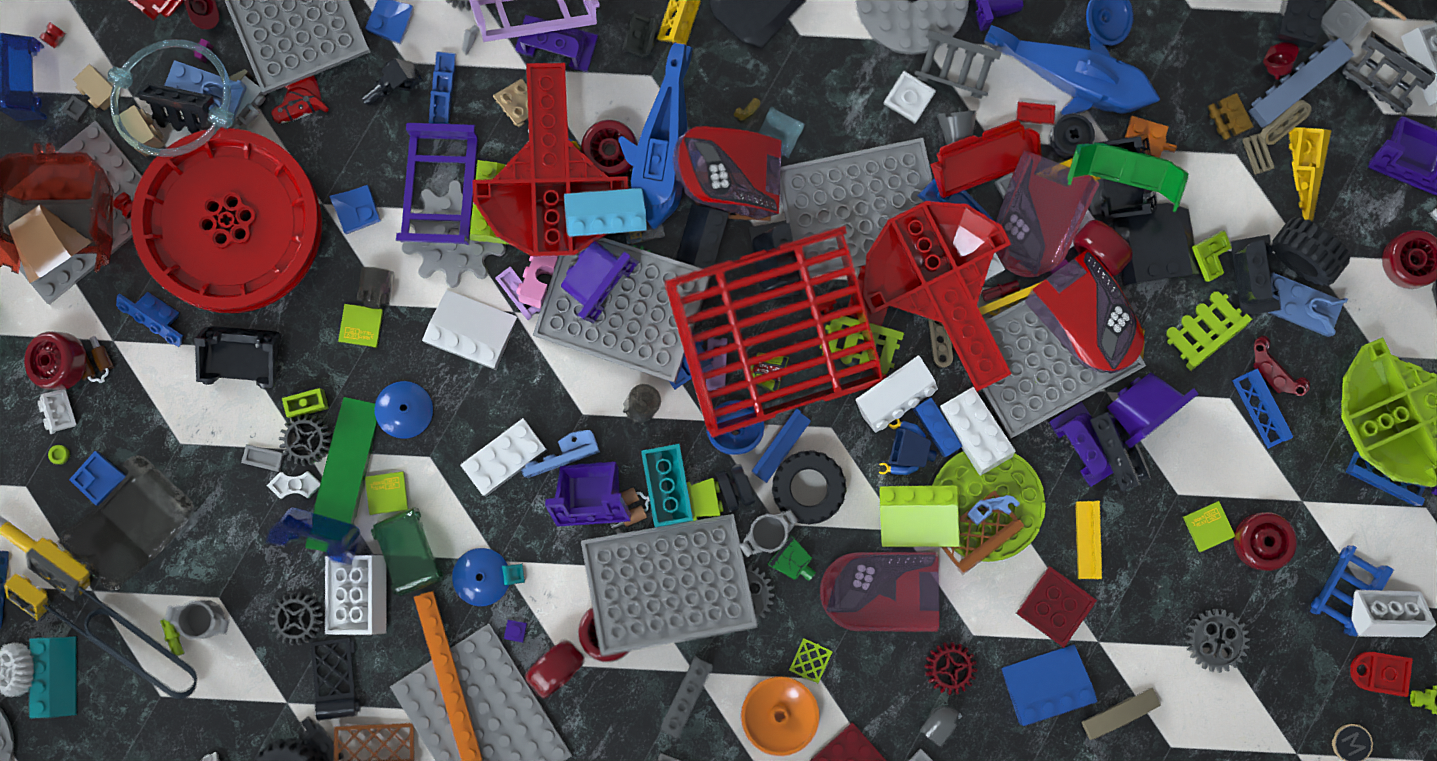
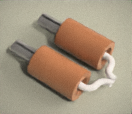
[610,487,650,529]

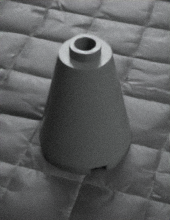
[938,110,976,145]

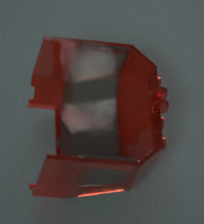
[0,143,114,274]

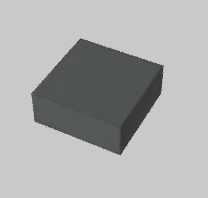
[62,95,90,122]

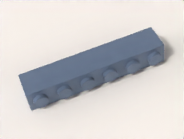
[1248,38,1354,128]

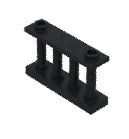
[1091,411,1152,492]

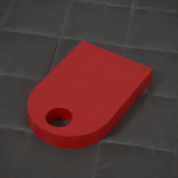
[1350,652,1413,697]

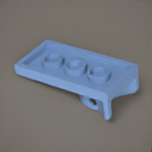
[164,60,247,122]
[1268,273,1348,337]
[522,430,600,478]

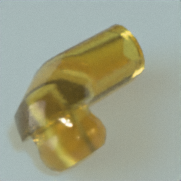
[734,98,760,121]

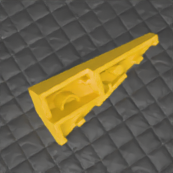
[1288,127,1331,222]

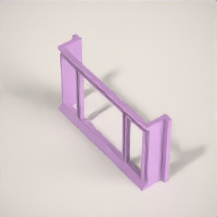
[469,0,600,42]

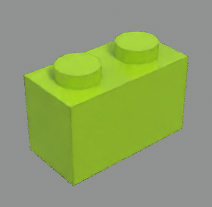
[282,388,329,418]

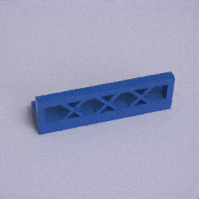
[1232,369,1293,448]
[751,408,811,483]
[1346,451,1426,506]

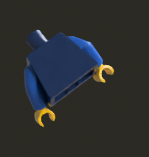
[879,419,937,475]

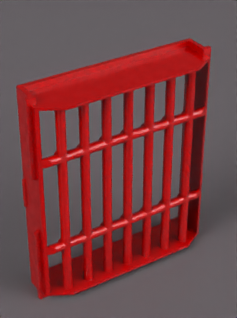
[664,226,887,437]

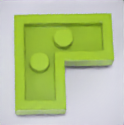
[1192,231,1232,282]

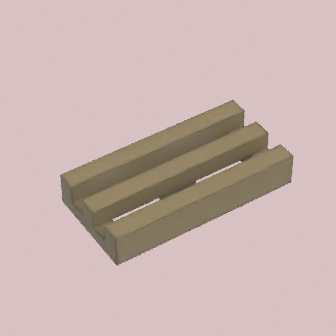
[1242,133,1274,175]

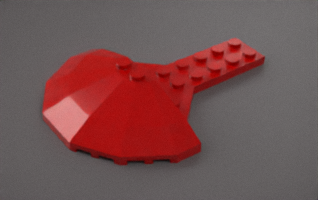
[472,63,628,257]
[863,201,1011,392]

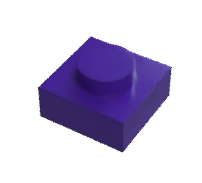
[504,620,527,643]

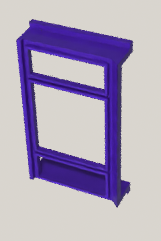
[396,123,479,245]

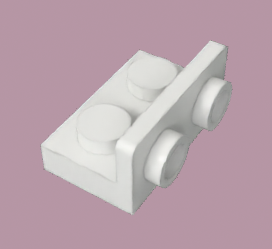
[38,390,76,434]

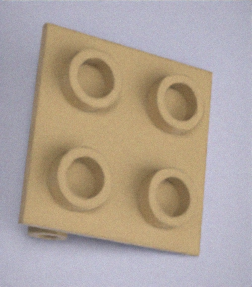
[493,79,528,127]

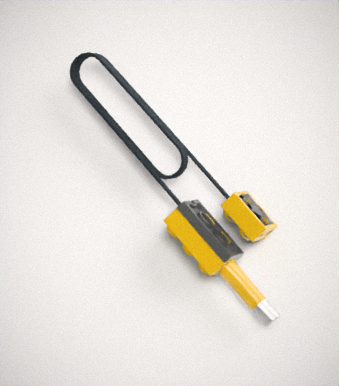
[0,515,197,699]

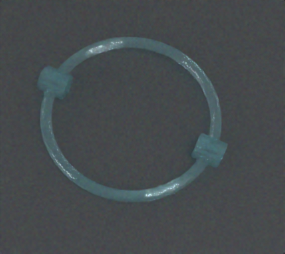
[107,39,234,157]

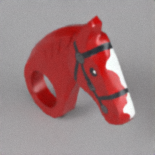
[271,75,329,124]

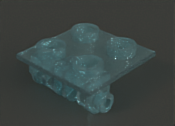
[759,108,805,158]

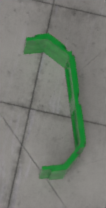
[1067,142,1189,212]

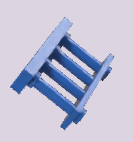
[1310,546,1394,637]

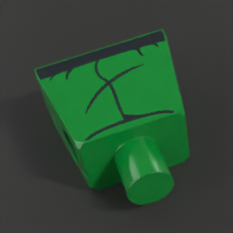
[768,535,816,581]

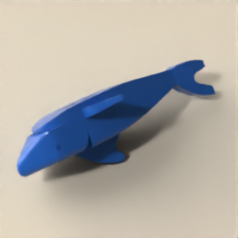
[984,25,1160,116]
[619,43,702,229]

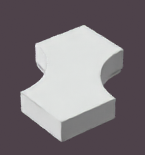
[267,471,321,499]

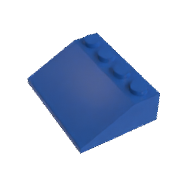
[1001,644,1097,726]

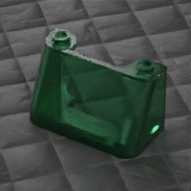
[371,507,445,597]

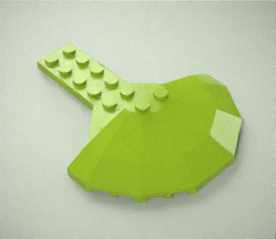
[1341,337,1437,487]

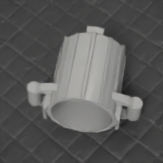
[739,510,798,557]
[165,600,230,639]

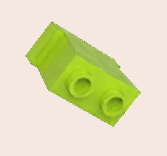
[686,478,723,521]

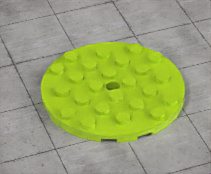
[932,451,1046,562]

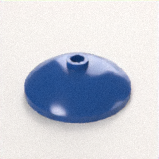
[1086,0,1133,45]
[375,381,433,439]
[707,400,764,455]
[452,548,509,606]

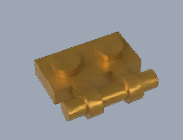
[1208,93,1253,140]

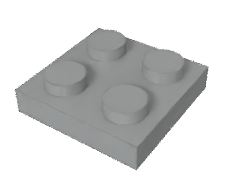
[1321,0,1372,46]

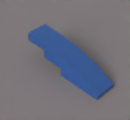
[429,52,456,124]

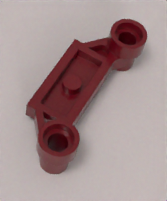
[1253,336,1310,396]

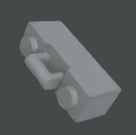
[211,76,266,129]

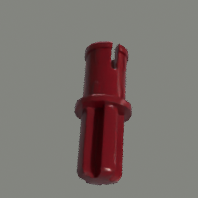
[982,280,1020,301]

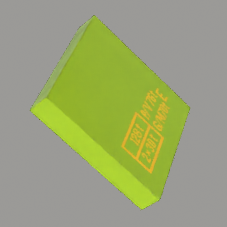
[338,304,383,348]
[365,472,409,515]
[1183,501,1235,552]

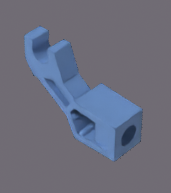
[967,495,1020,526]

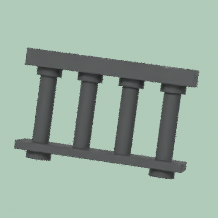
[914,30,1002,99]

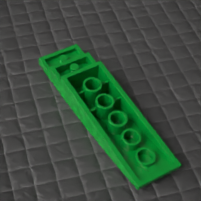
[305,397,378,556]

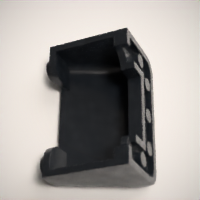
[1097,134,1157,219]
[195,326,280,389]

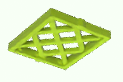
[789,638,833,683]

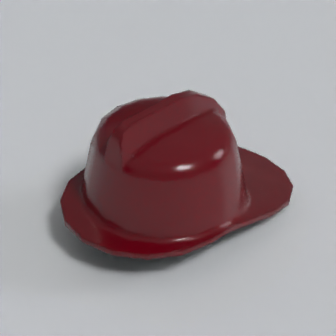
[185,0,219,30]
[1263,42,1299,80]

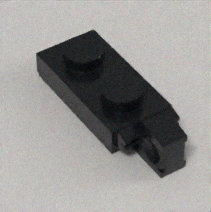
[301,716,344,761]

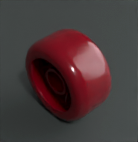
[581,120,638,177]
[1073,220,1133,276]
[1382,230,1437,289]
[24,331,87,390]
[1234,512,1297,571]
[578,607,630,663]
[525,639,585,698]

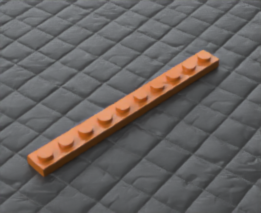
[414,591,483,761]

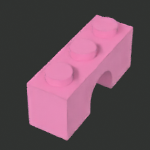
[516,256,559,309]

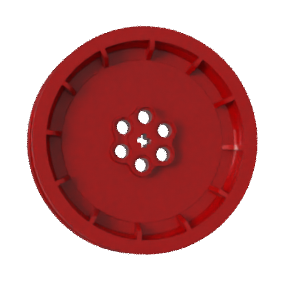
[131,128,322,313]

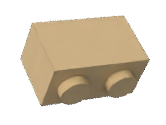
[73,64,121,111]

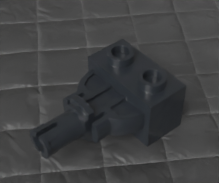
[362,58,424,106]

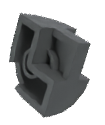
[920,706,962,747]

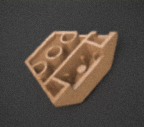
[8,204,93,284]

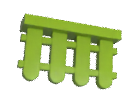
[1166,292,1252,371]
[820,312,904,374]

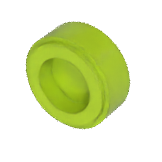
[48,445,70,464]

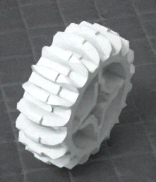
[0,643,34,697]

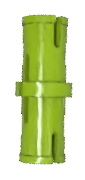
[160,619,185,657]

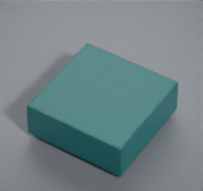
[502,563,525,585]

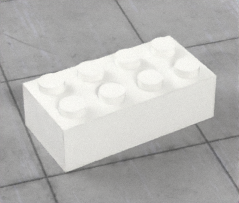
[939,387,1015,476]
[461,419,548,497]

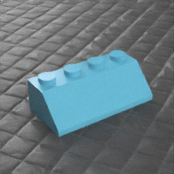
[564,188,646,236]

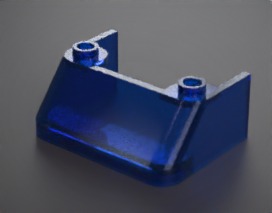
[0,33,46,121]

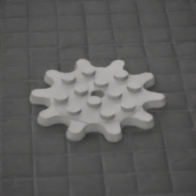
[402,180,506,288]

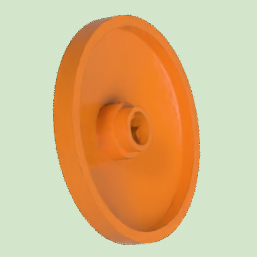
[741,676,819,756]

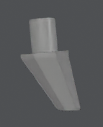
[462,24,480,55]

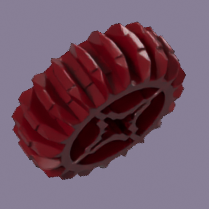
[924,642,978,695]

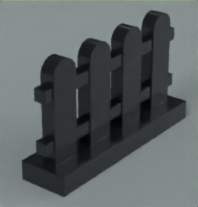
[137,82,218,134]

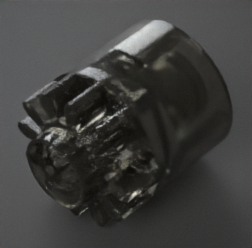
[357,267,394,309]
[623,384,661,425]

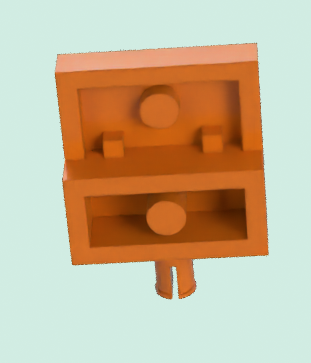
[1125,116,1177,158]

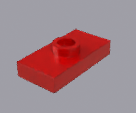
[1016,102,1056,125]

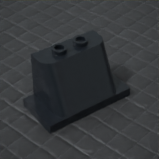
[749,220,801,302]
[1231,234,1282,316]

